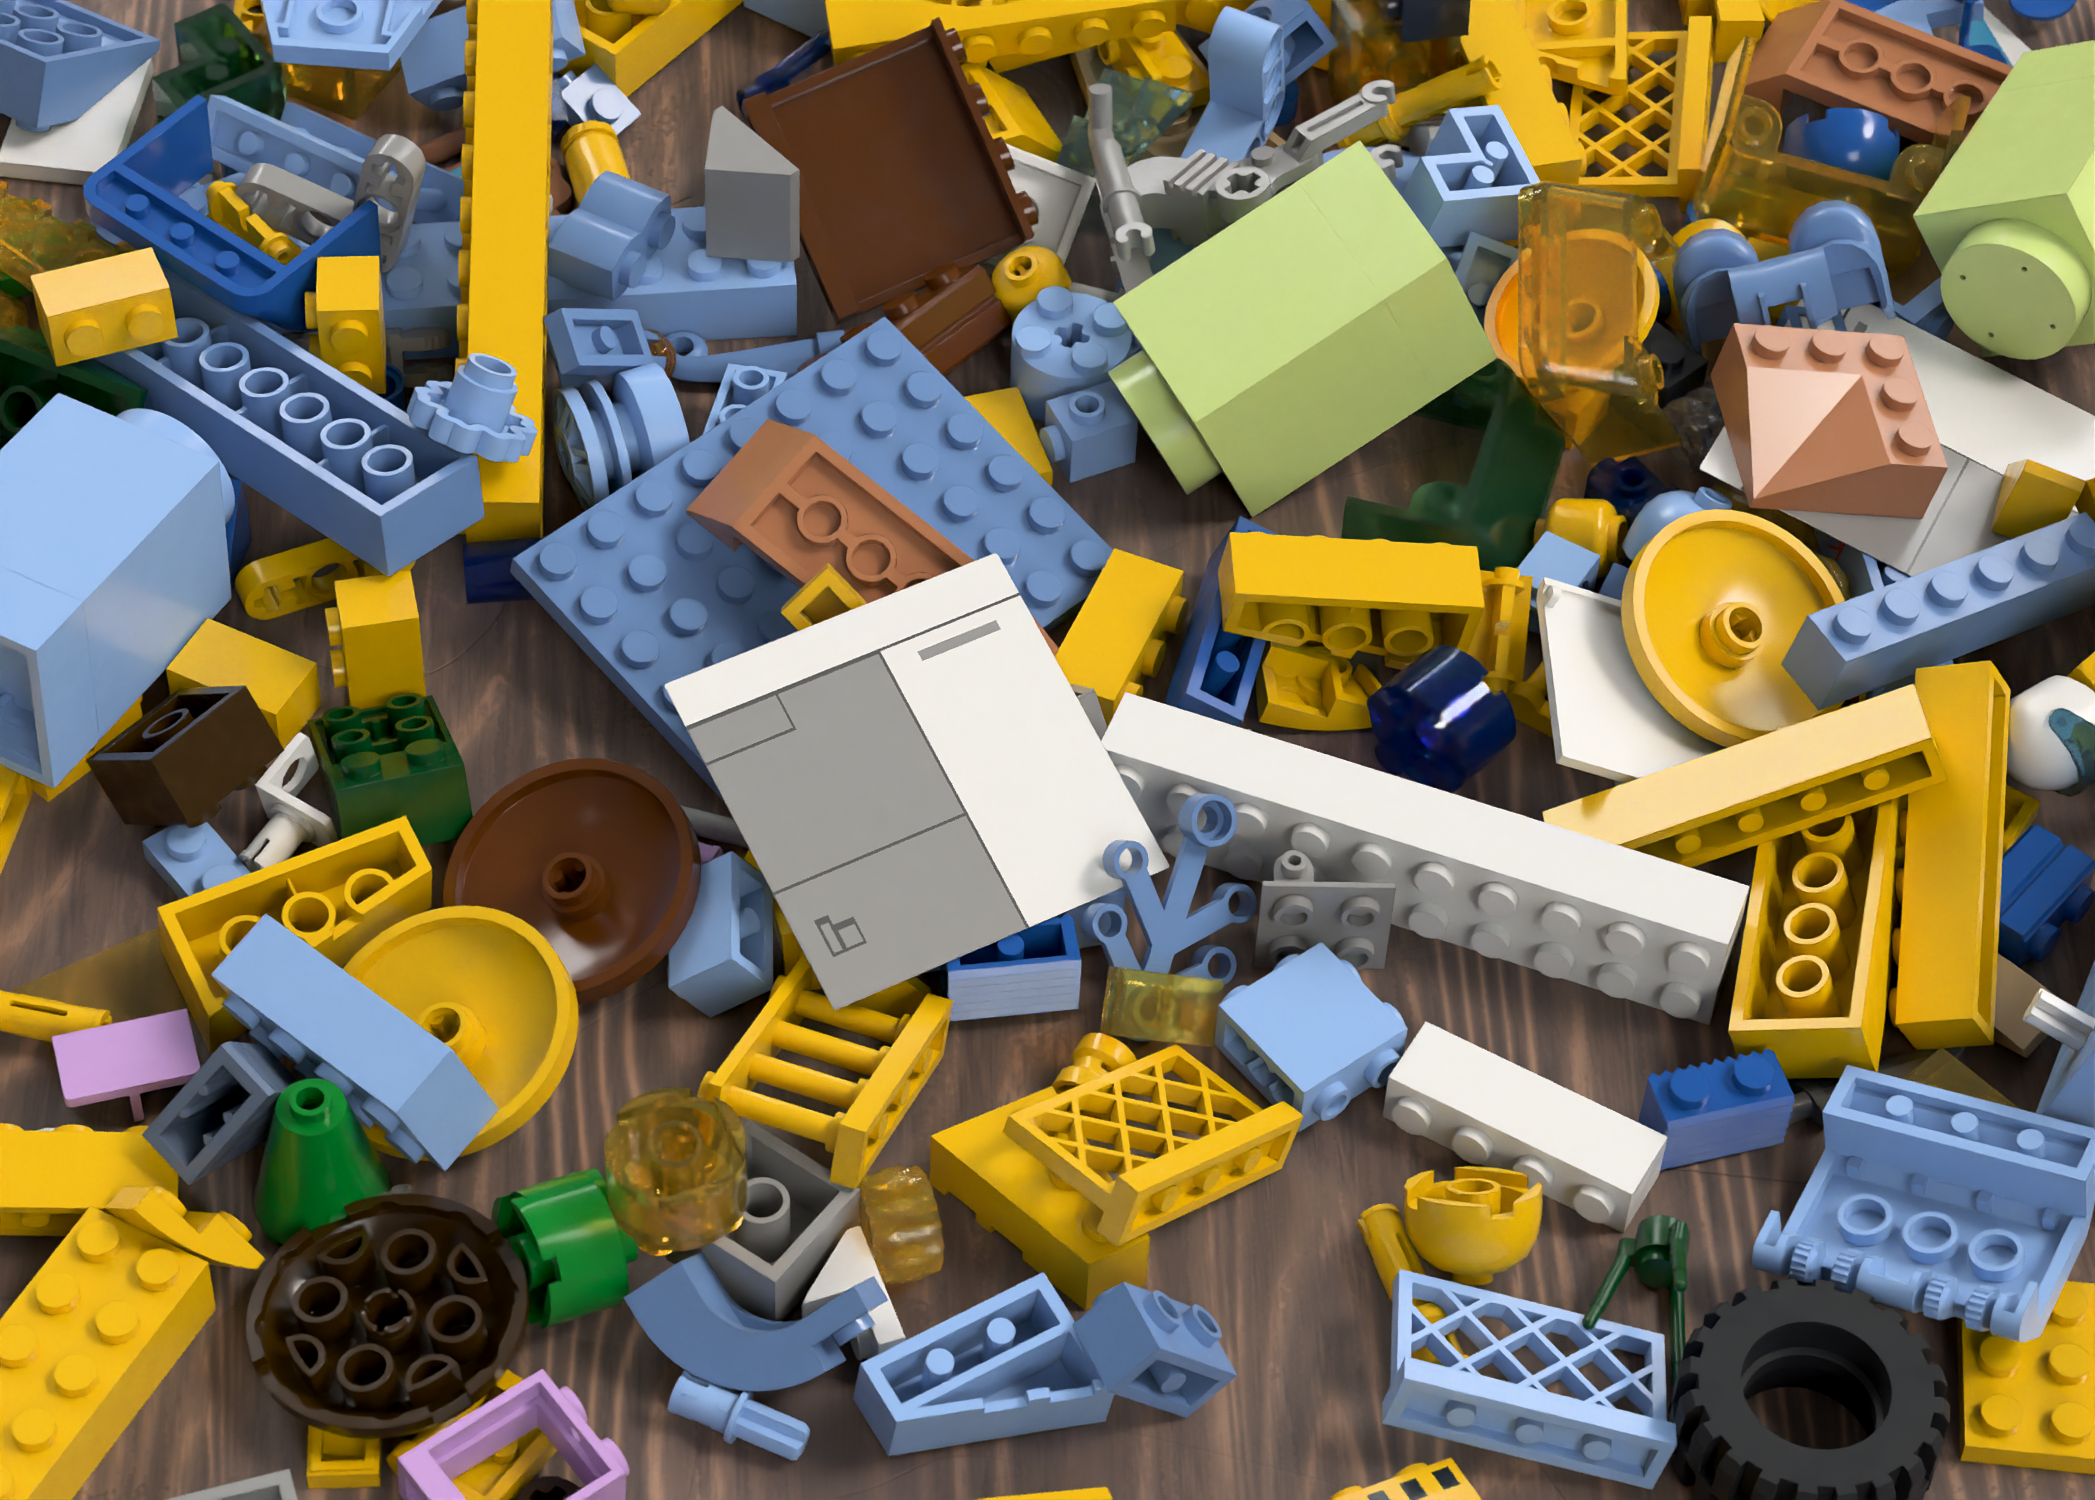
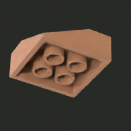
[1710,323,1948,519]

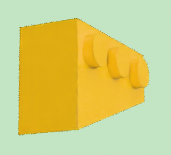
[929,1086,1150,1311]

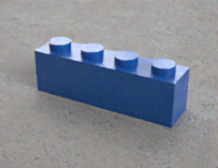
[1164,516,1278,727]

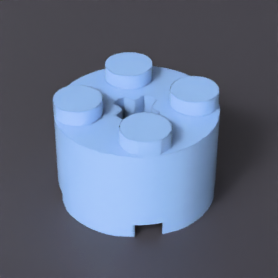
[1010,286,1132,424]

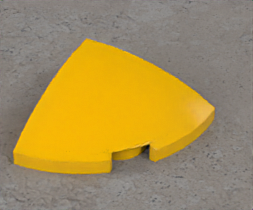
[1256,640,1395,731]

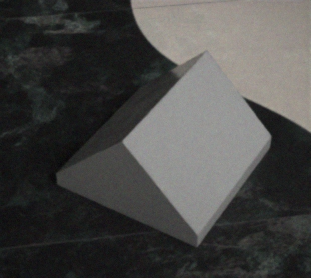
[704,106,800,262]

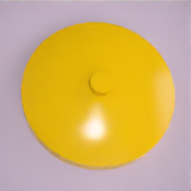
[1621,509,1845,747]
[343,906,579,1161]

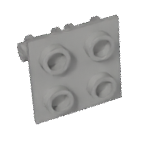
[1253,850,1396,971]

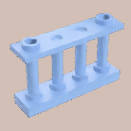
[207,95,464,224]

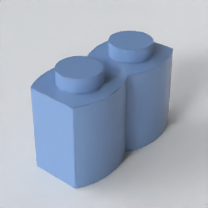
[548,170,676,301]

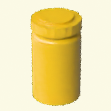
[560,120,631,207]

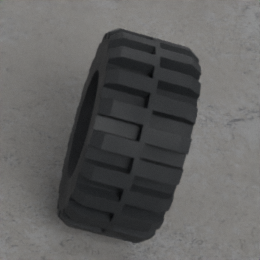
[1668,1279,1950,1500]

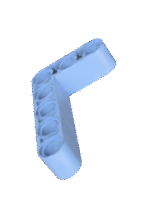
[1115,6,1285,293]

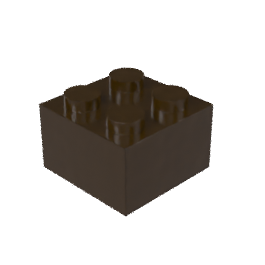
[85,685,284,828]

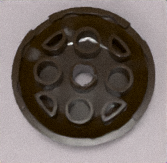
[246,1193,530,1439]

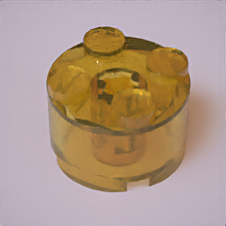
[604,1086,748,1256]

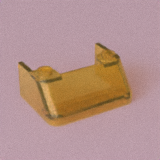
[1693,36,1971,277]
[1518,181,1682,467]

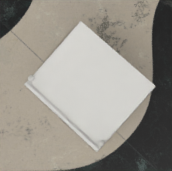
[1536,577,1728,786]

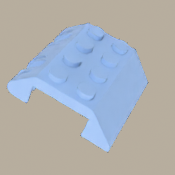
[1752,1065,2095,1343]

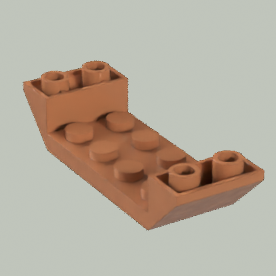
[1728,0,2013,156]
[686,419,1059,656]

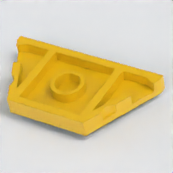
[1517,0,1628,97]

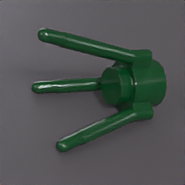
[1582,1215,1691,1387]

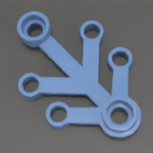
[1082,793,1257,1041]

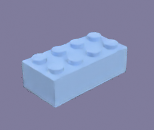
[211,913,499,1171]

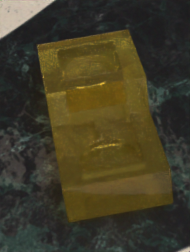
[1100,966,1224,1047]

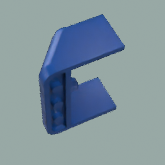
[83,95,382,331]

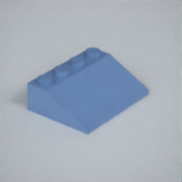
[0,0,161,132]

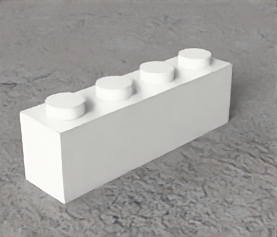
[1383,1022,1668,1233]

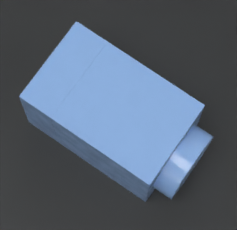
[0,393,235,789]

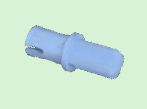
[668,1370,810,1461]

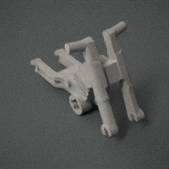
[1087,80,1403,294]

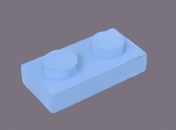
[142,822,251,899]

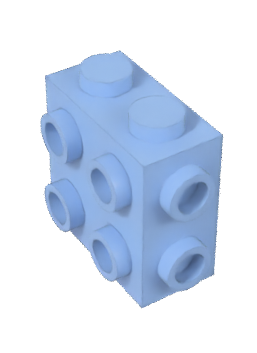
[1214,942,1408,1132]

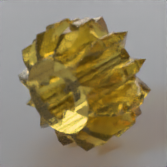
[858,1165,945,1285]

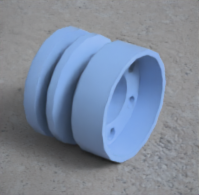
[551,362,690,511]

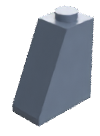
[142,1041,298,1185]

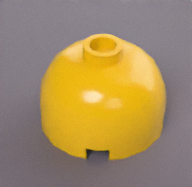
[1404,1166,1543,1285]

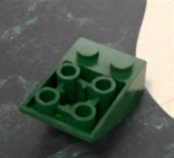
[307,693,473,846]

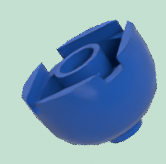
[1784,107,1900,208]

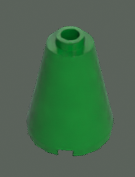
[254,1078,392,1246]

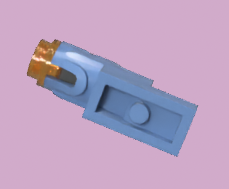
[543,308,676,392]

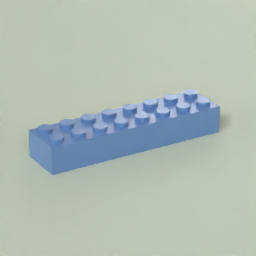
[94,263,485,577]

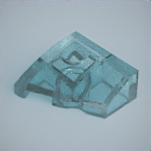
[1056,68,1195,188]

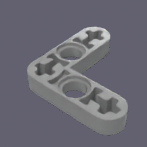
[235,134,426,273]

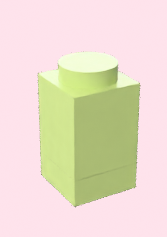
[1913,40,2095,360]
[1107,140,1498,518]

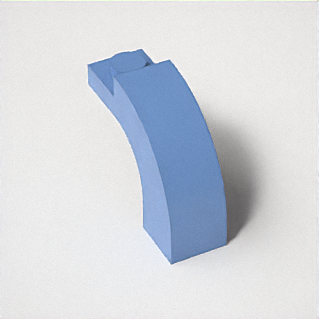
[624,1252,888,1391]

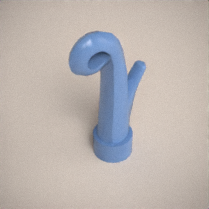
[654,329,845,383]

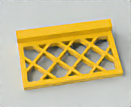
[1569,16,1714,212]
[1003,1044,1304,1247]

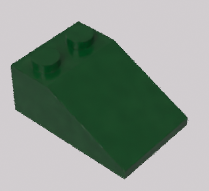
[0,325,148,450]

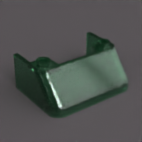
[1341,358,1566,572]

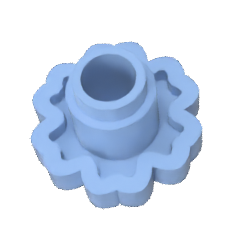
[407,353,538,462]

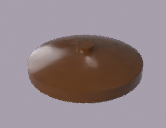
[443,758,701,1005]

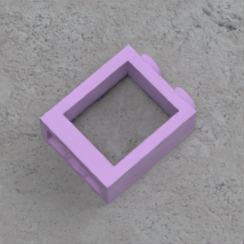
[397,1369,629,1500]

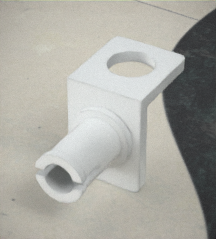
[238,732,339,873]

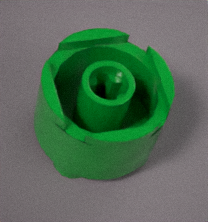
[491,1167,638,1329]

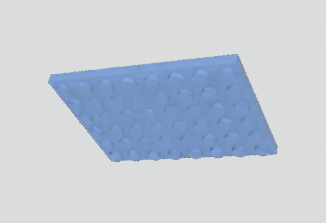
[510,317,1113,804]

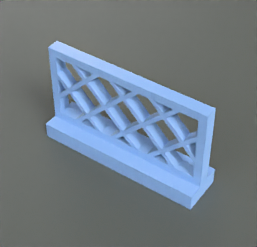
[1382,1269,1677,1490]

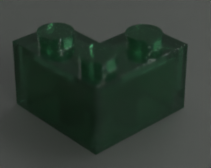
[152,2,286,124]

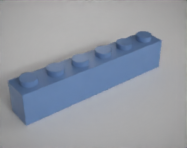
[1781,512,2095,710]

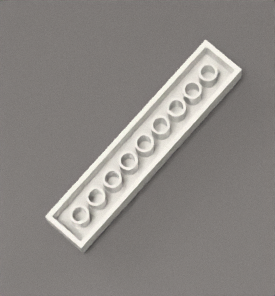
[1101,692,1750,1025]

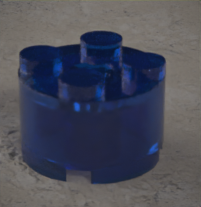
[1367,645,1516,794]

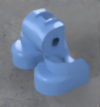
[1672,200,1896,356]

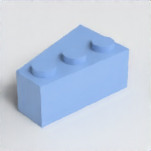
[853,1272,1114,1456]

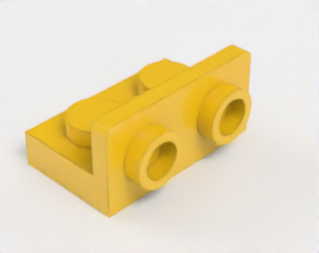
[1097,31,1210,121]

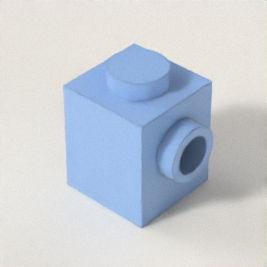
[1039,380,1138,483]

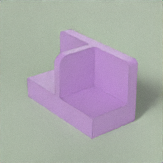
[51,1008,200,1122]

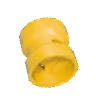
[1051,1033,1137,1121]

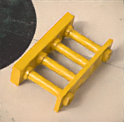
[696,954,953,1190]

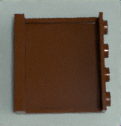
[742,17,1039,325]

